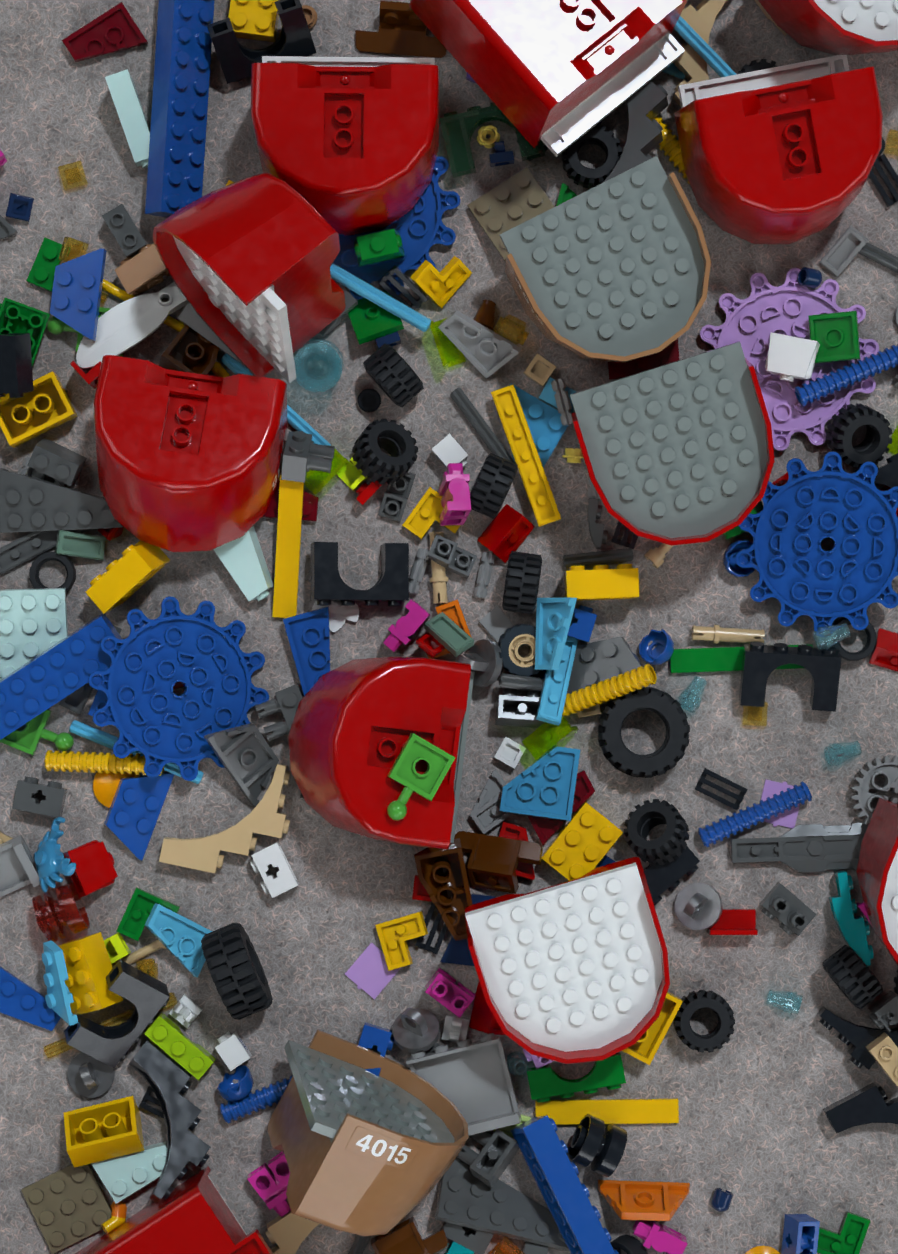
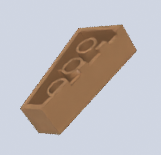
[115,244,171,296]

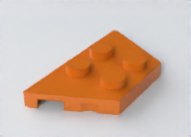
[598,1180,690,1221]

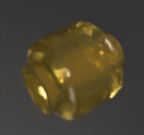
[493,314,529,346]

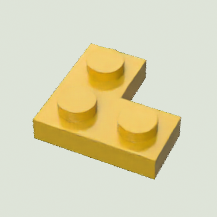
[410,256,472,308]
[402,487,461,540]
[375,911,428,971]

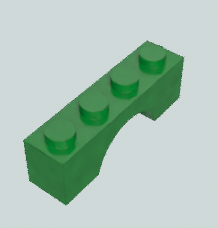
[526,1052,626,1102]

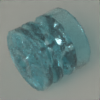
[294,339,344,392]

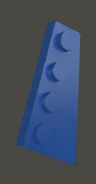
[283,606,330,696]
[0,967,61,1031]

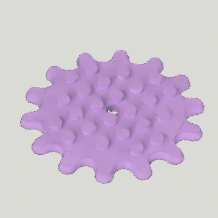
[700,268,879,451]

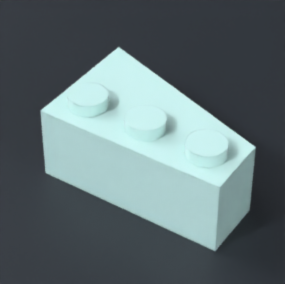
[91,1141,167,1204]

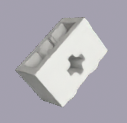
[250,842,299,898]

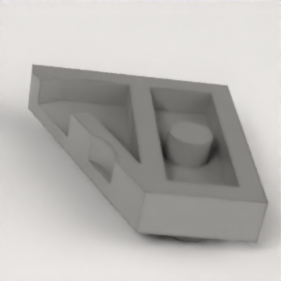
[470,769,513,834]

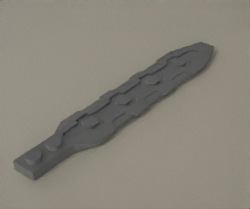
[731,823,869,872]

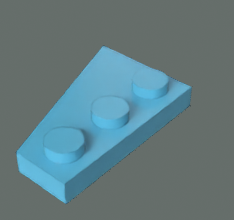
[535,597,577,670]
[145,903,213,978]
[42,940,79,1026]

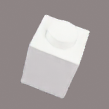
[432,433,468,468]
[215,1031,252,1071]

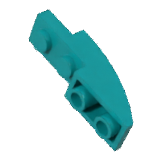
[829,871,874,966]

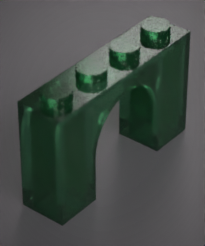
[439,102,545,178]

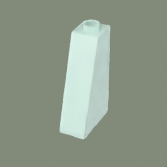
[105,69,150,168]
[213,525,274,602]

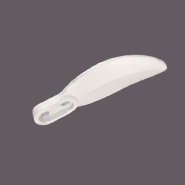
[76,282,189,369]

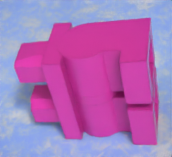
[439,463,472,526]
[383,599,431,652]
[425,967,476,1018]
[247,1152,291,1217]
[632,1220,688,1254]

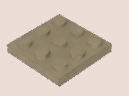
[467,167,555,263]
[21,1164,112,1254]

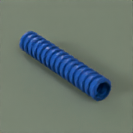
[795,343,898,407]
[698,781,812,848]
[220,1075,293,1124]

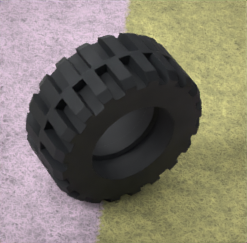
[597,687,690,778]
[201,923,273,1020]

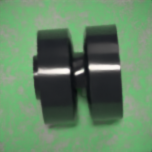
[568,1114,627,1177]

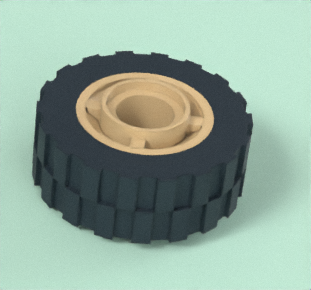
[497,624,540,677]

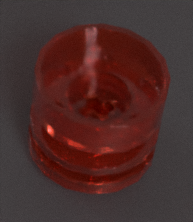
[32,882,90,942]

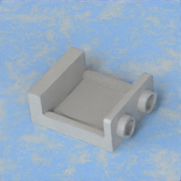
[0,835,40,897]

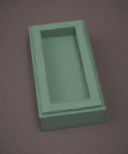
[55,530,106,560]
[424,612,474,657]

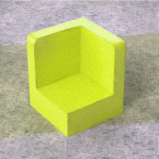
[338,457,368,492]
[104,932,131,964]

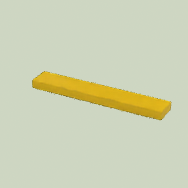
[491,384,561,527]
[272,474,304,618]
[535,1098,679,1125]

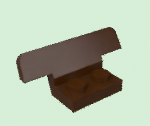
[355,0,447,58]
[454,831,543,894]
[371,1217,449,1254]

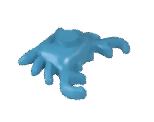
[34,817,76,893]

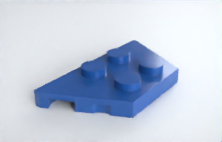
[50,249,107,341]
[104,772,174,860]

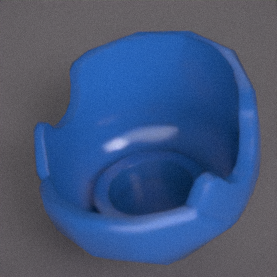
[723,540,756,577]
[639,629,674,665]
[217,1065,254,1101]

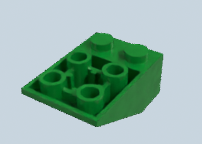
[0,298,50,366]

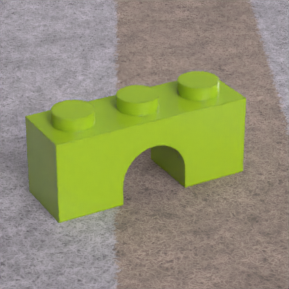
[144,1013,216,1080]

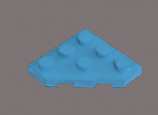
[509,383,568,468]
[500,746,580,821]

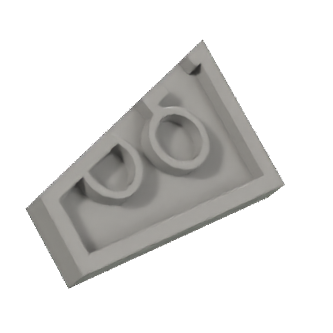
[438,310,522,379]

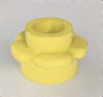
[477,125,500,148]
[562,448,584,463]

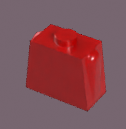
[63,840,118,898]

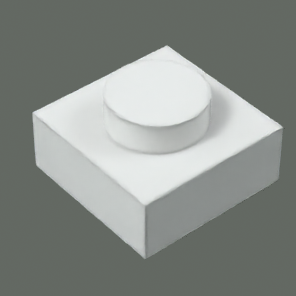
[494,736,526,769]

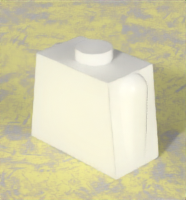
[765,332,820,382]

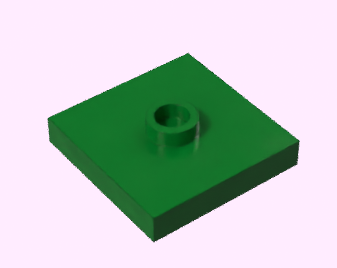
[348,290,404,345]
[809,311,861,364]

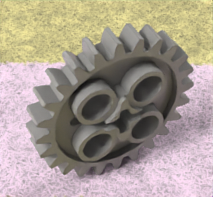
[850,756,898,825]

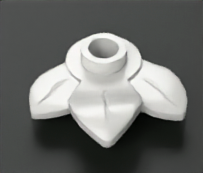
[312,601,359,632]

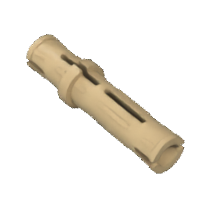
[429,532,449,604]
[692,625,765,644]

